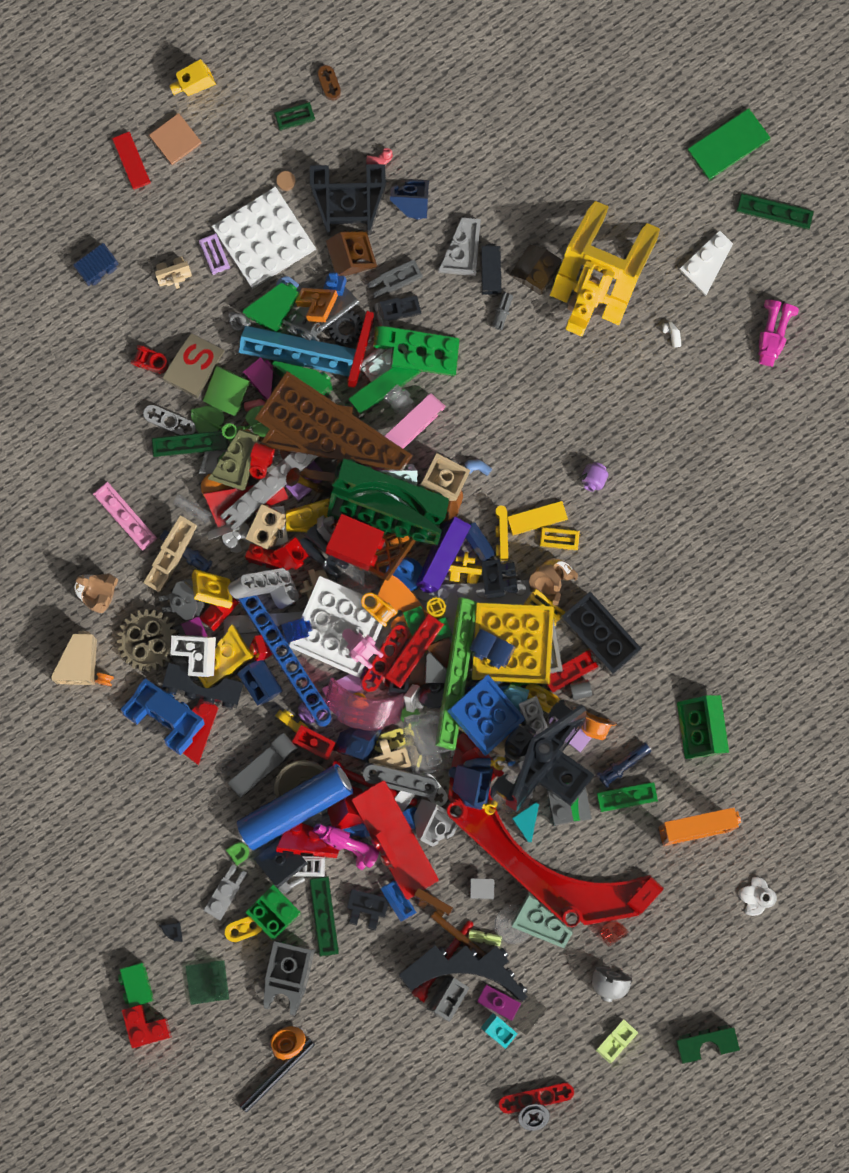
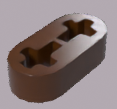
[318,65,341,101]

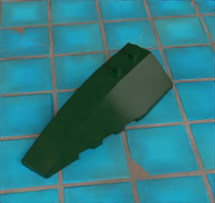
[327,487,442,545]

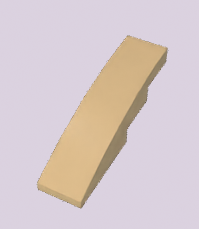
[143,515,197,593]

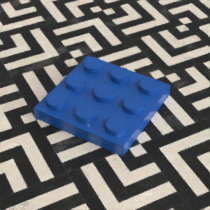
[447,675,525,756]

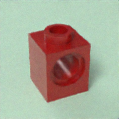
[274,537,308,571]

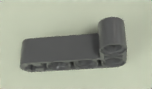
[228,733,298,799]

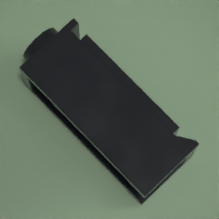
[482,244,502,295]

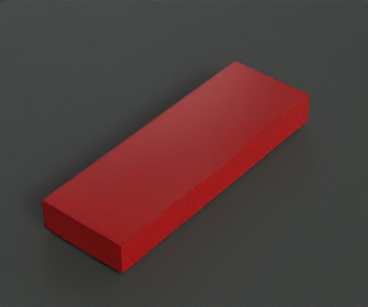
[112,131,151,190]

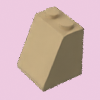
[52,631,97,685]

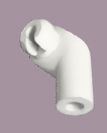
[662,322,681,347]

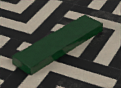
[736,193,814,230]
[152,431,229,457]
[309,876,339,957]

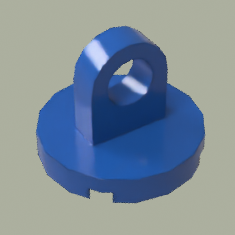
[385,557,422,591]

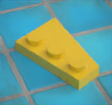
[286,498,338,532]
[198,625,254,688]

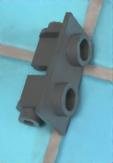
[282,314,322,342]

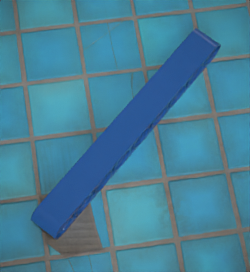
[237,595,331,726]

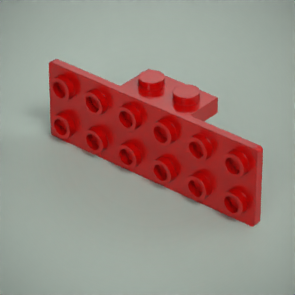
[351,780,439,900]

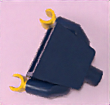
[448,756,505,815]

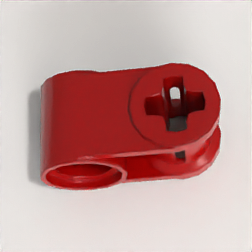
[131,345,169,374]
[249,442,275,479]

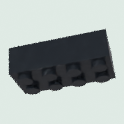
[561,591,642,676]

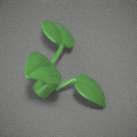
[191,405,270,462]

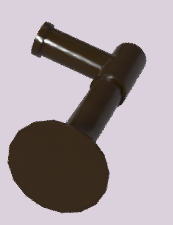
[286,467,332,504]

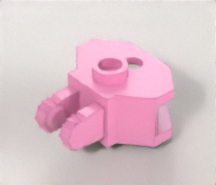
[342,628,383,669]

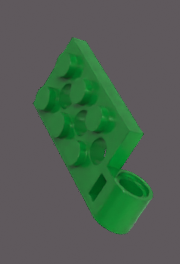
[373,326,460,376]

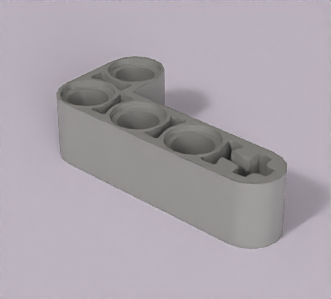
[228,568,299,609]

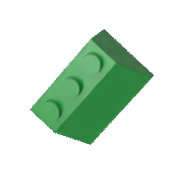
[677,695,729,759]

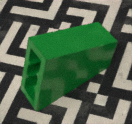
[243,283,299,332]

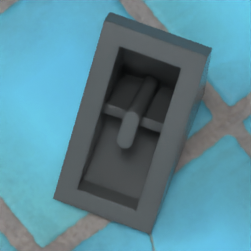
[424,650,447,683]

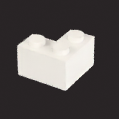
[171,635,216,677]

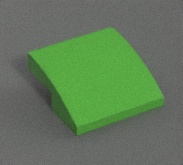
[203,366,250,416]

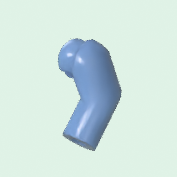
[464,459,492,476]

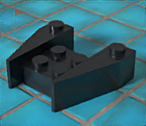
[310,164,386,236]

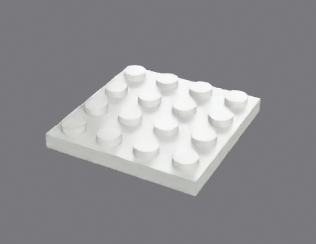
[212,187,316,289]
[289,576,388,678]

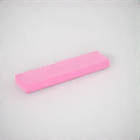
[93,482,157,551]

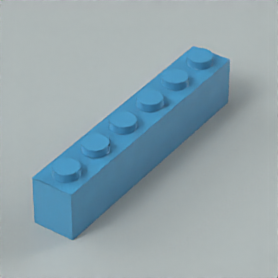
[239,326,356,376]

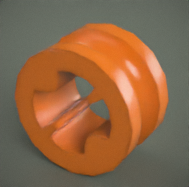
[95,673,114,687]

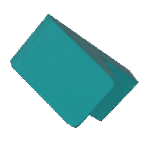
[481,1013,518,1049]

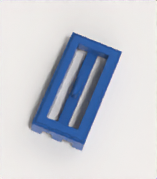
[380,880,417,922]

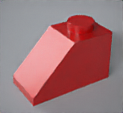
[292,725,336,761]

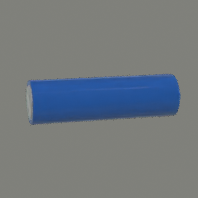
[237,764,353,850]

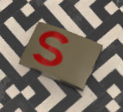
[163,333,225,399]

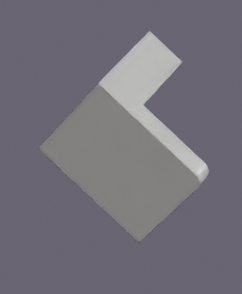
[470,879,494,900]

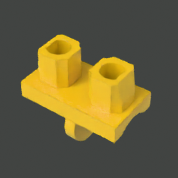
[449,552,482,584]

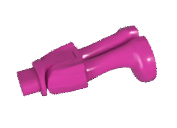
[758,300,799,367]
[313,824,379,870]

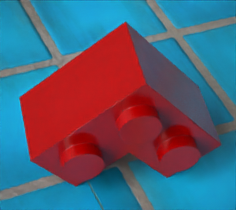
[122,1005,172,1049]

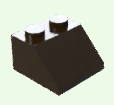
[509,244,562,295]

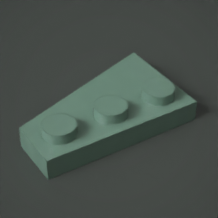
[511,892,573,948]

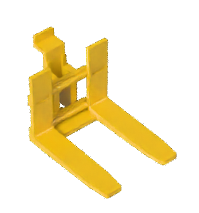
[550,201,660,336]

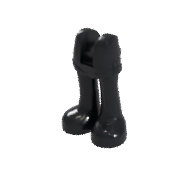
[299,524,349,579]

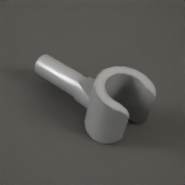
[278,877,305,893]

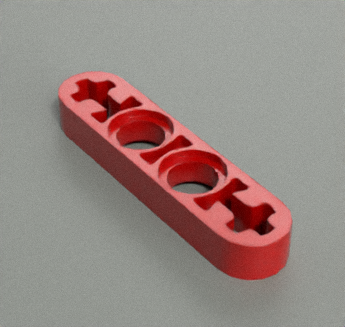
[360,625,409,692]
[499,1083,574,1114]

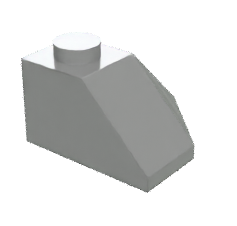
[414,799,458,847]

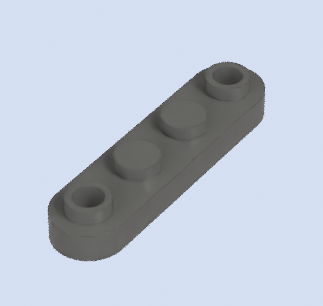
[362,763,439,797]

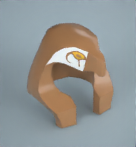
[529,558,578,606]
[74,573,118,613]

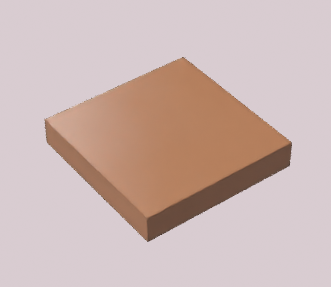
[149,113,202,165]

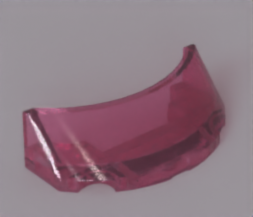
[325,678,405,731]

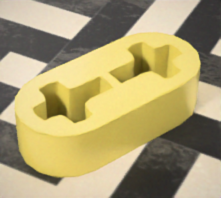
[375,729,408,753]

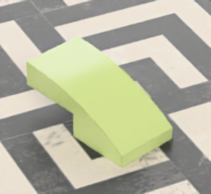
[596,1019,638,1064]

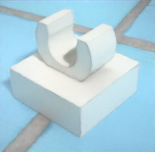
[404,684,424,712]

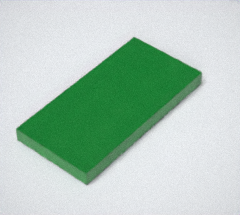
[687,108,771,180]

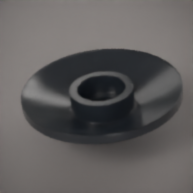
[418,683,445,709]

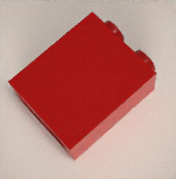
[325,514,386,571]

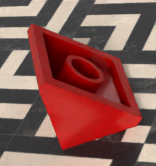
[327,787,363,830]

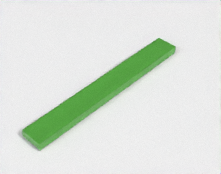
[435,597,478,750]

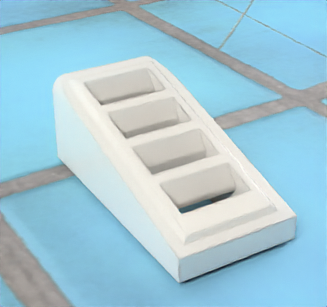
[294,856,325,877]

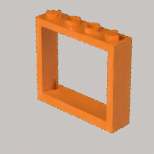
[659,808,741,846]

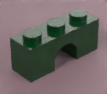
[676,1024,740,1064]

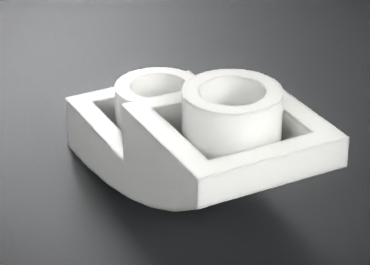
[519,696,548,735]

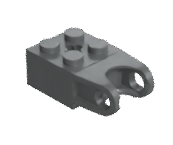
[264,940,315,1016]

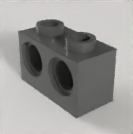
[426,976,469,1022]

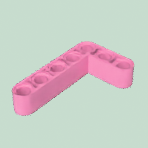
[365,393,445,472]

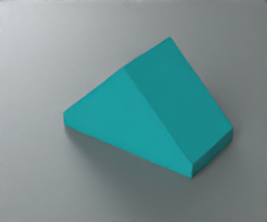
[512,803,539,843]

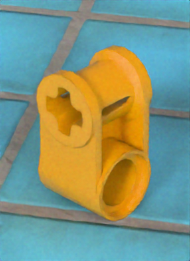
[361,592,398,627]

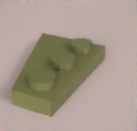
[208,429,259,490]

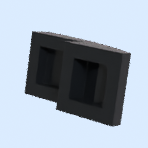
[380,295,422,321]

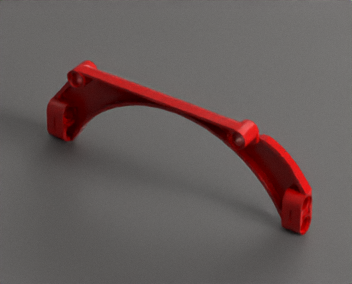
[447,732,664,928]

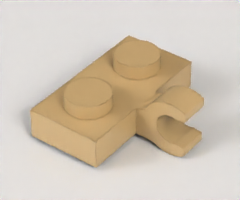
[369,739,411,774]

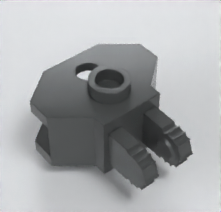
[159,579,204,620]

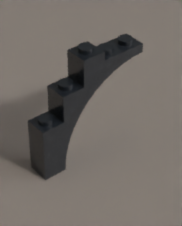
[398,945,528,1002]

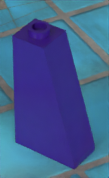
[415,517,471,593]

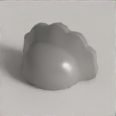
[228,312,251,331]

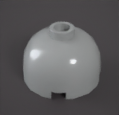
[592,967,632,1002]

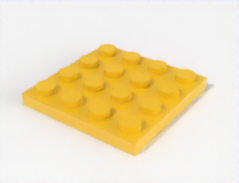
[472,603,554,684]

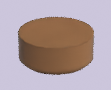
[276,171,295,191]

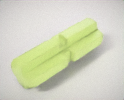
[468,930,502,946]

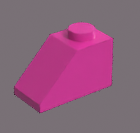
[243,357,274,401]

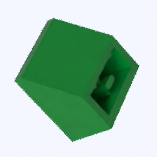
[246,885,301,940]

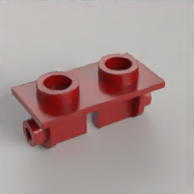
[245,543,284,570]

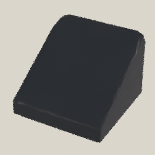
[387,676,410,698]

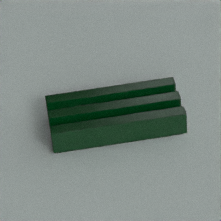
[274,102,316,131]

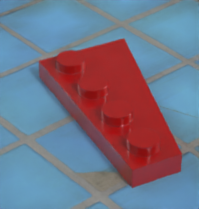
[203,483,288,528]

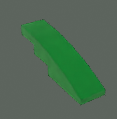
[349,367,421,415]

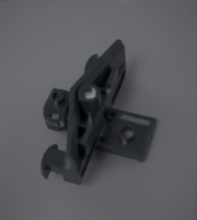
[490,699,594,812]

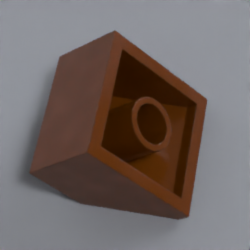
[326,232,377,276]

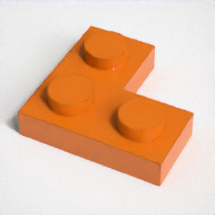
[295,288,338,322]

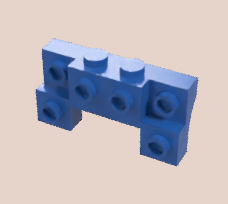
[121,678,205,755]

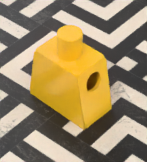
[170,59,216,96]

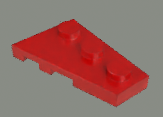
[183,699,219,765]
[276,823,340,858]

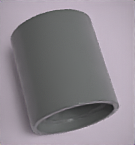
[569,679,592,700]

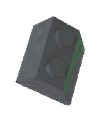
[546,783,592,826]

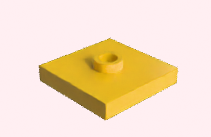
[192,570,232,609]

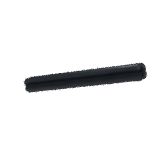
[239,1038,315,1112]

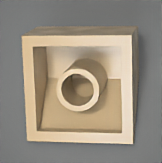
[420,453,471,501]

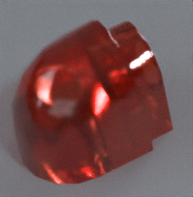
[599,922,629,947]

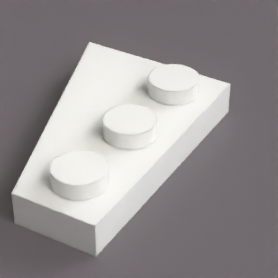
[679,231,733,296]

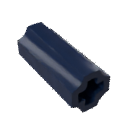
[465,522,496,562]

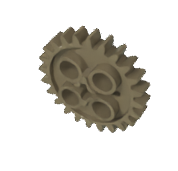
[117,609,178,672]

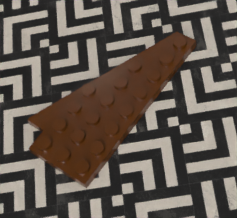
[255,371,413,472]

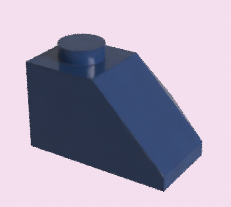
[390,180,429,220]
[333,721,383,763]

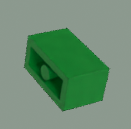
[118,963,154,1008]

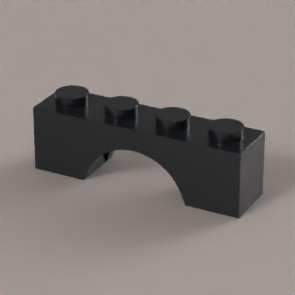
[162,663,244,710]

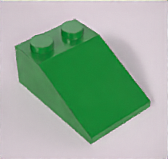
[272,361,332,397]

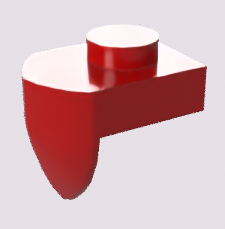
[250,635,272,661]

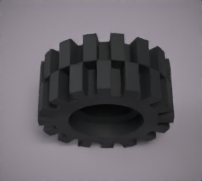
[329,311,363,346]

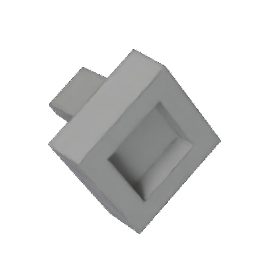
[317,515,336,543]

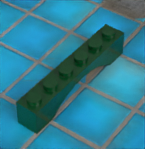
[332,458,450,526]

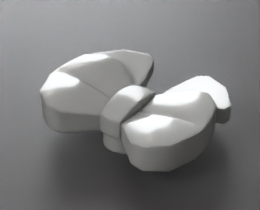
[221,522,252,553]

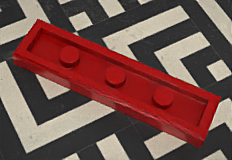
[348,311,374,388]
[385,613,444,688]

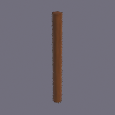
[430,911,487,959]

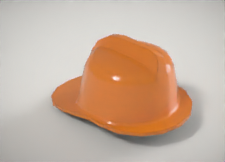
[573,707,617,740]

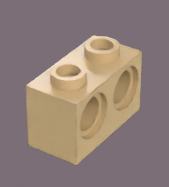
[246,504,286,549]

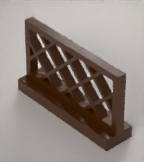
[353,532,415,581]

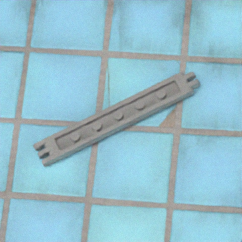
[220,452,318,531]

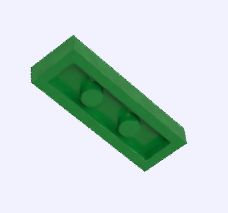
[597,782,658,812]

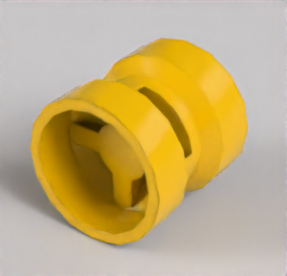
[427,597,446,619]

